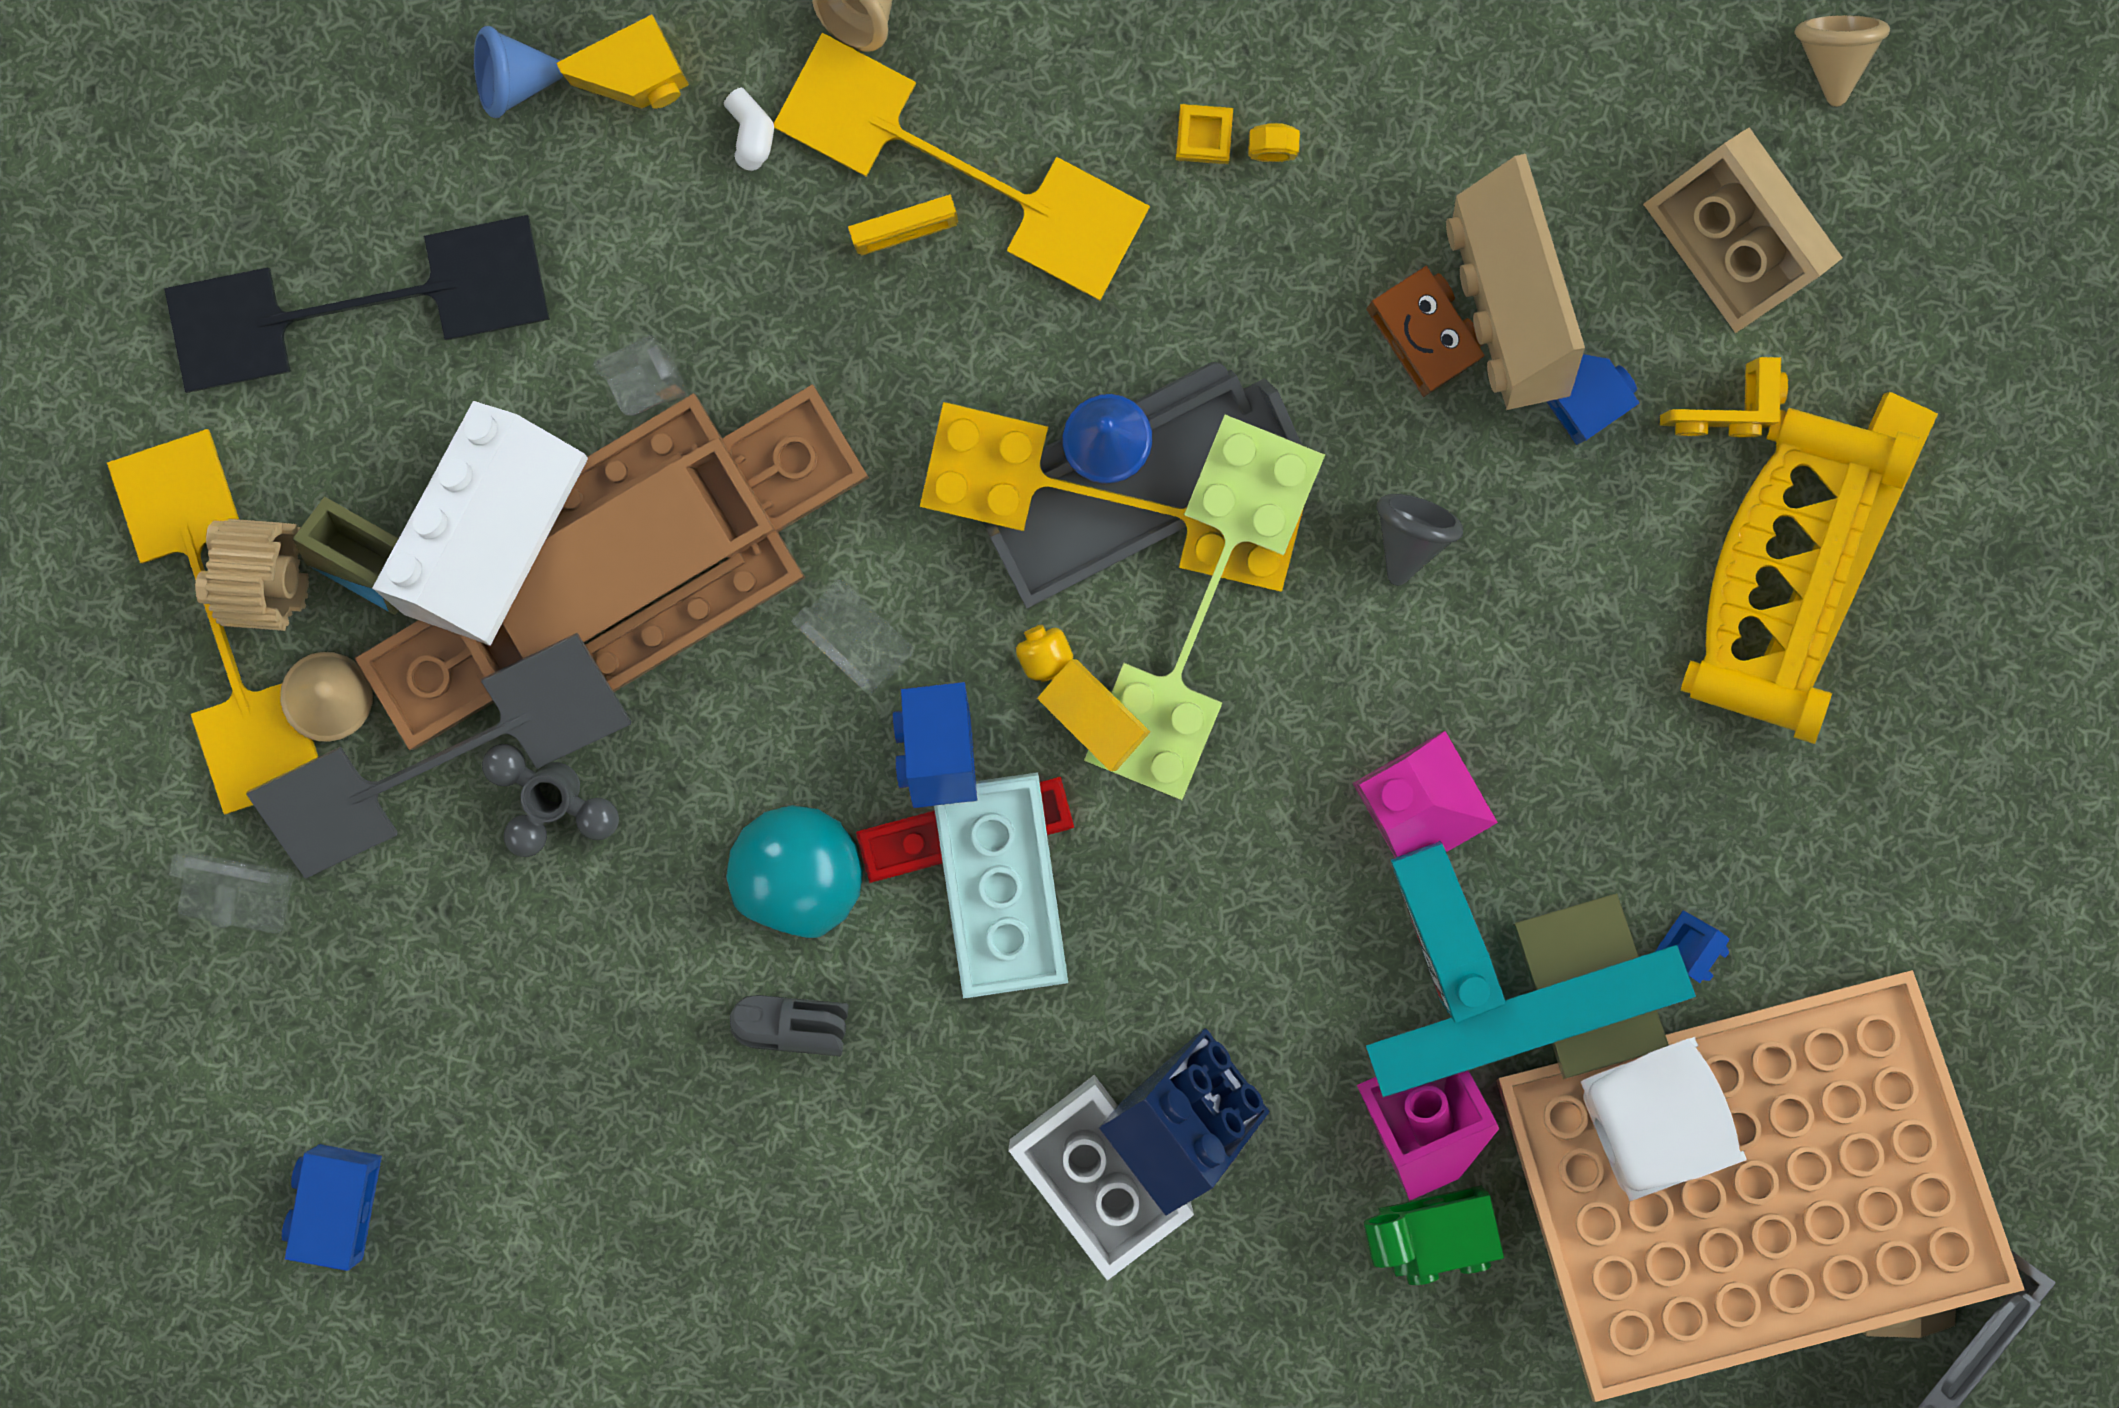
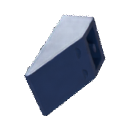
[1099,1028,1270,1216]

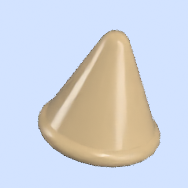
[812,0,893,52]
[1794,16,1890,107]
[280,652,373,742]

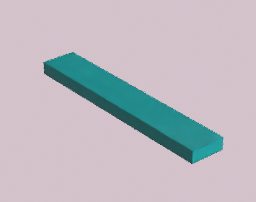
[1366,945,1696,1097]

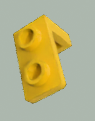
[1660,357,1788,437]

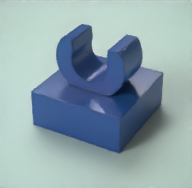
[1655,910,1730,983]

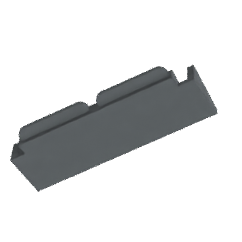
[982,362,1302,609]
[1918,1250,2056,1408]

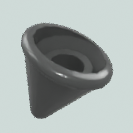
[1376,494,1464,586]

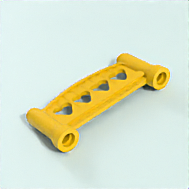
[1680,408,1920,744]

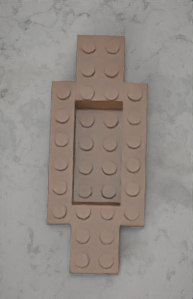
[355,384,869,750]

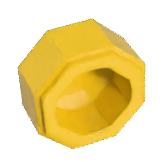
[1248,123,1300,162]

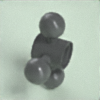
[482,744,619,857]

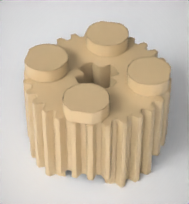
[195,519,309,631]

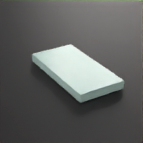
[934,772,1068,998]

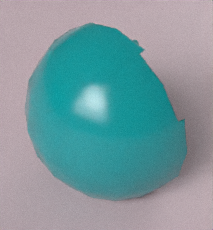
[726,805,864,938]

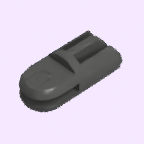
[730,995,849,1057]

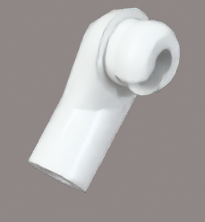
[724,88,774,171]

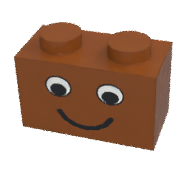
[1366,265,1485,398]

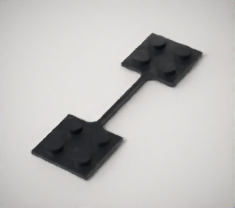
[164,215,550,393]

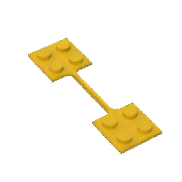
[774,33,1150,301]
[920,402,1303,592]
[107,429,318,815]

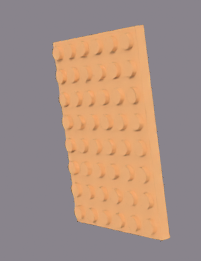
[1496,970,2025,1402]

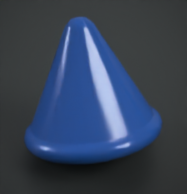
[1062,394,1152,484]

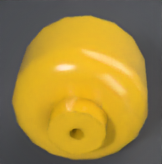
[1016,625,1073,682]

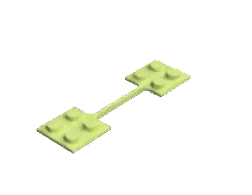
[1084,415,1325,800]

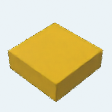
[1176,104,1233,164]

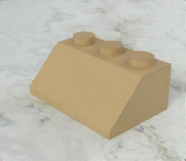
[1643,128,1843,333]

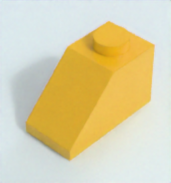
[556,14,689,109]

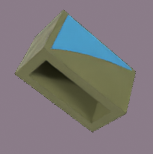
[293,496,399,615]

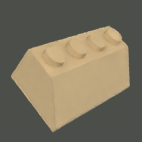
[1446,154,1585,410]

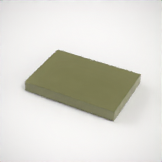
[1513,893,1669,1079]

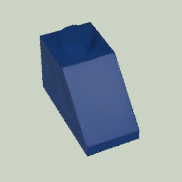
[1547,354,1640,445]

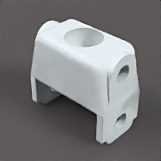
[1580,1037,1747,1201]

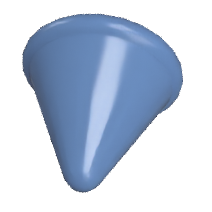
[474,26,563,118]

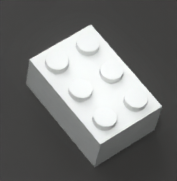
[1008,1075,1194,1281]

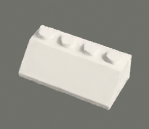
[372,401,588,645]

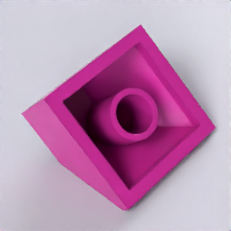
[1353,731,1498,858]
[1357,1070,1499,1201]

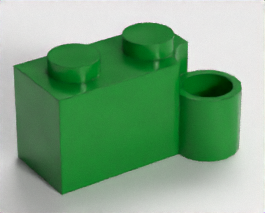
[1364,1185,1504,1285]

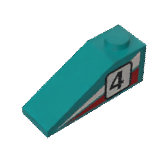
[1390,841,1506,1023]

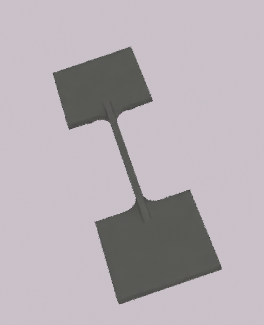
[246,633,632,879]

